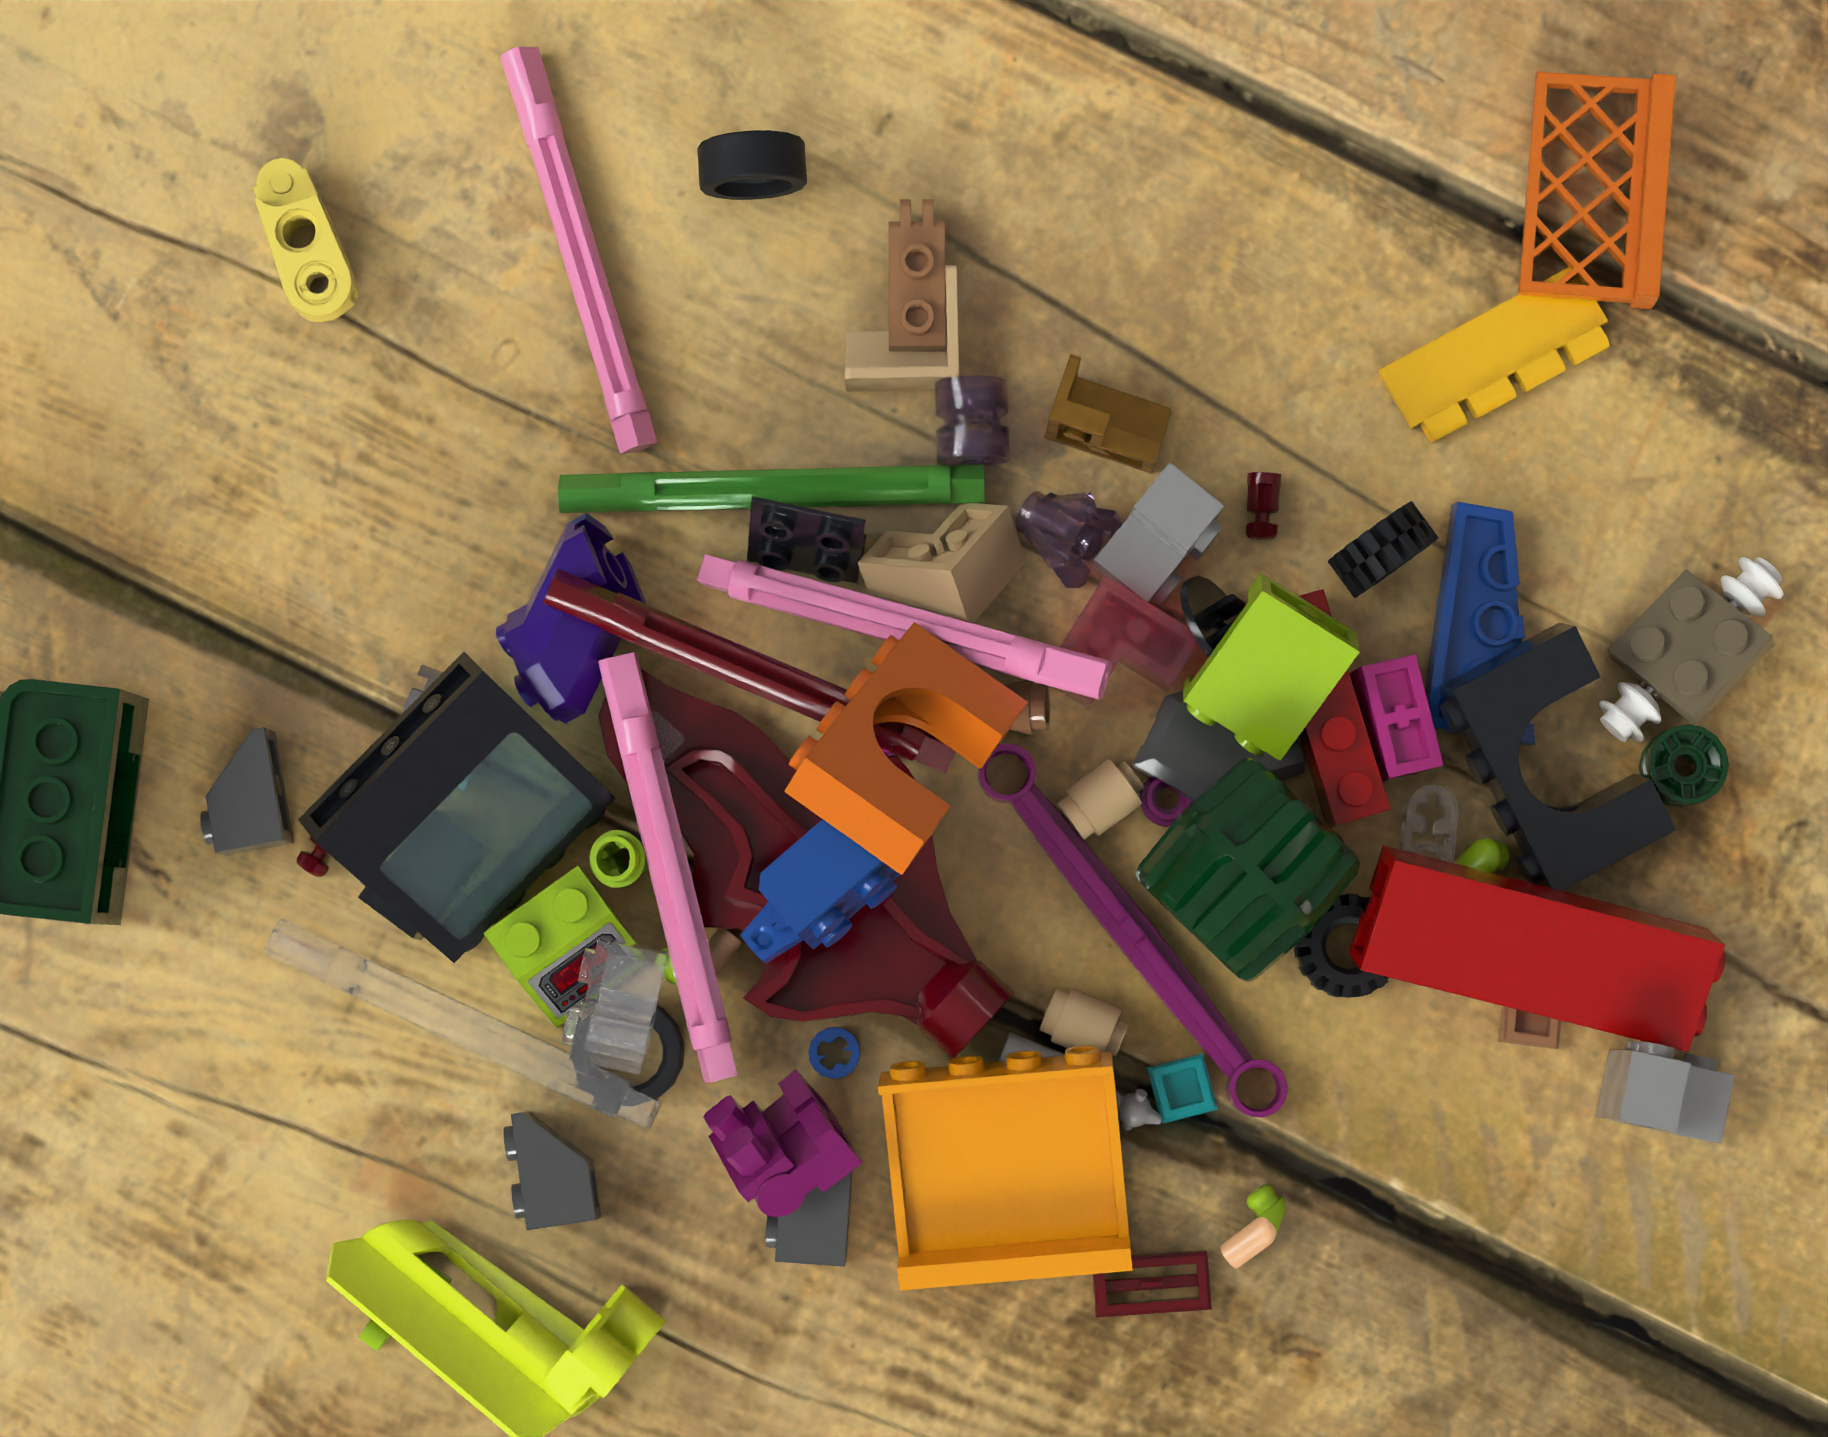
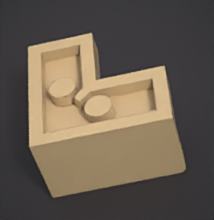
[845,265,959,392]
[858,503,1025,623]

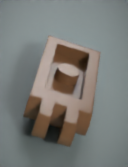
[889,199,946,351]

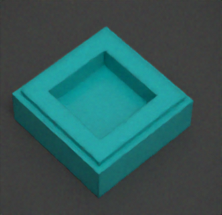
[1146,1053,1218,1124]

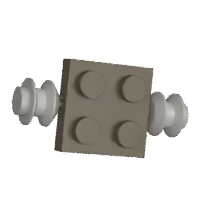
[1599,557,1784,742]

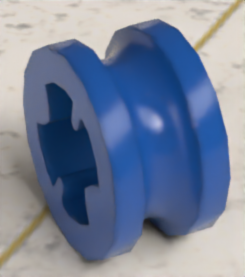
[808,1027,860,1079]

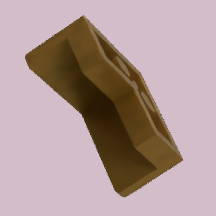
[1045,354,1172,474]

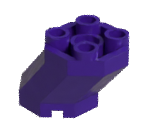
[496,513,646,724]

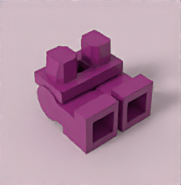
[703,1069,863,1217]

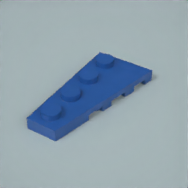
[1425,502,1536,746]

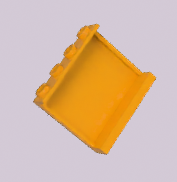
[878,1045,1133,1290]

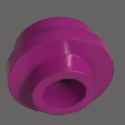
[1139,776,1193,827]

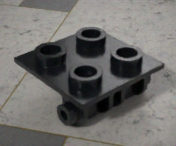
[747,496,867,584]

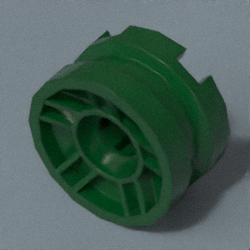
[1639,724,1729,807]

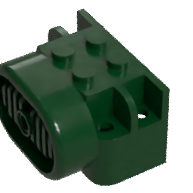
[0,679,149,925]

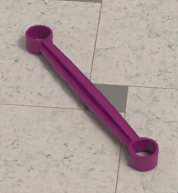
[977,743,1288,1117]

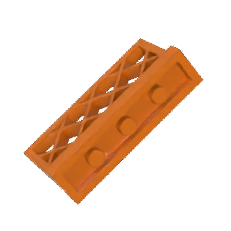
[1518,71,1676,309]

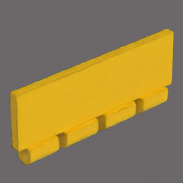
[1378,267,1610,443]

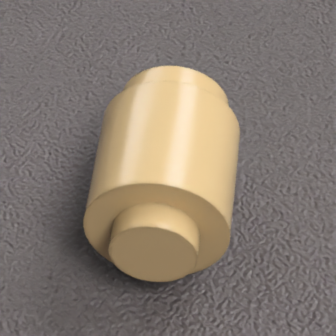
[1056,759,1144,841]
[1040,988,1129,1056]

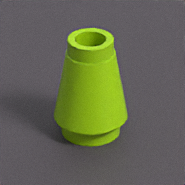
[589,830,649,888]

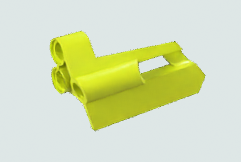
[326,1220,666,1437]

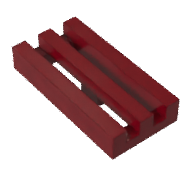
[1093,1250,1212,1318]

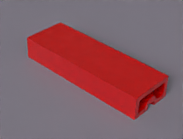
[1349,845,1726,1053]

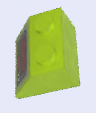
[483,865,650,1028]

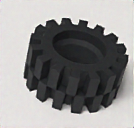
[1328,501,1439,598]
[1294,893,1389,998]

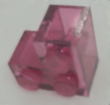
[1053,576,1198,709]

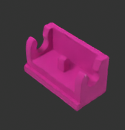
[1349,654,1444,782]

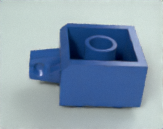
[740,819,900,964]

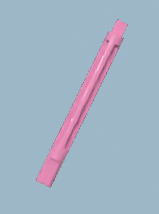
[501,47,658,454]
[697,554,1112,700]
[598,652,737,1083]

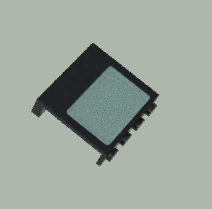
[298,652,616,963]

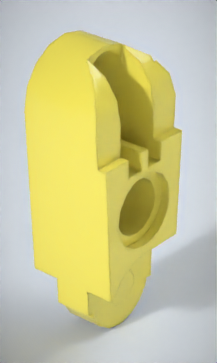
[253,158,359,322]

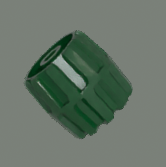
[1135,758,1360,982]

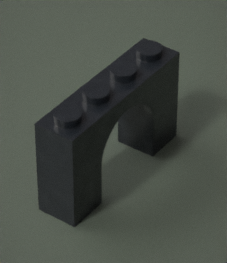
[1439,623,1676,891]

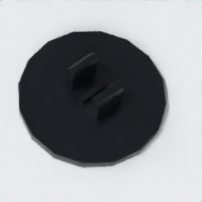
[1180,575,1247,658]

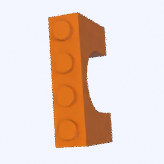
[784,622,1028,875]

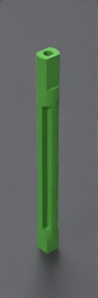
[558,464,985,513]

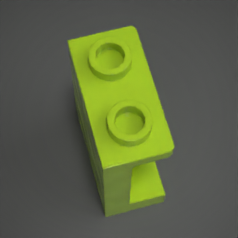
[1183,572,1360,761]

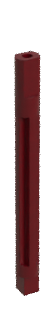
[543,568,956,773]

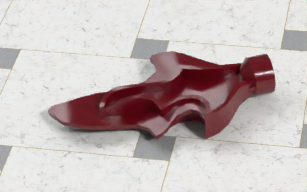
[598,669,1015,1059]

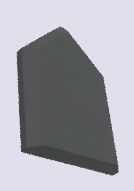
[1131,691,1305,801]

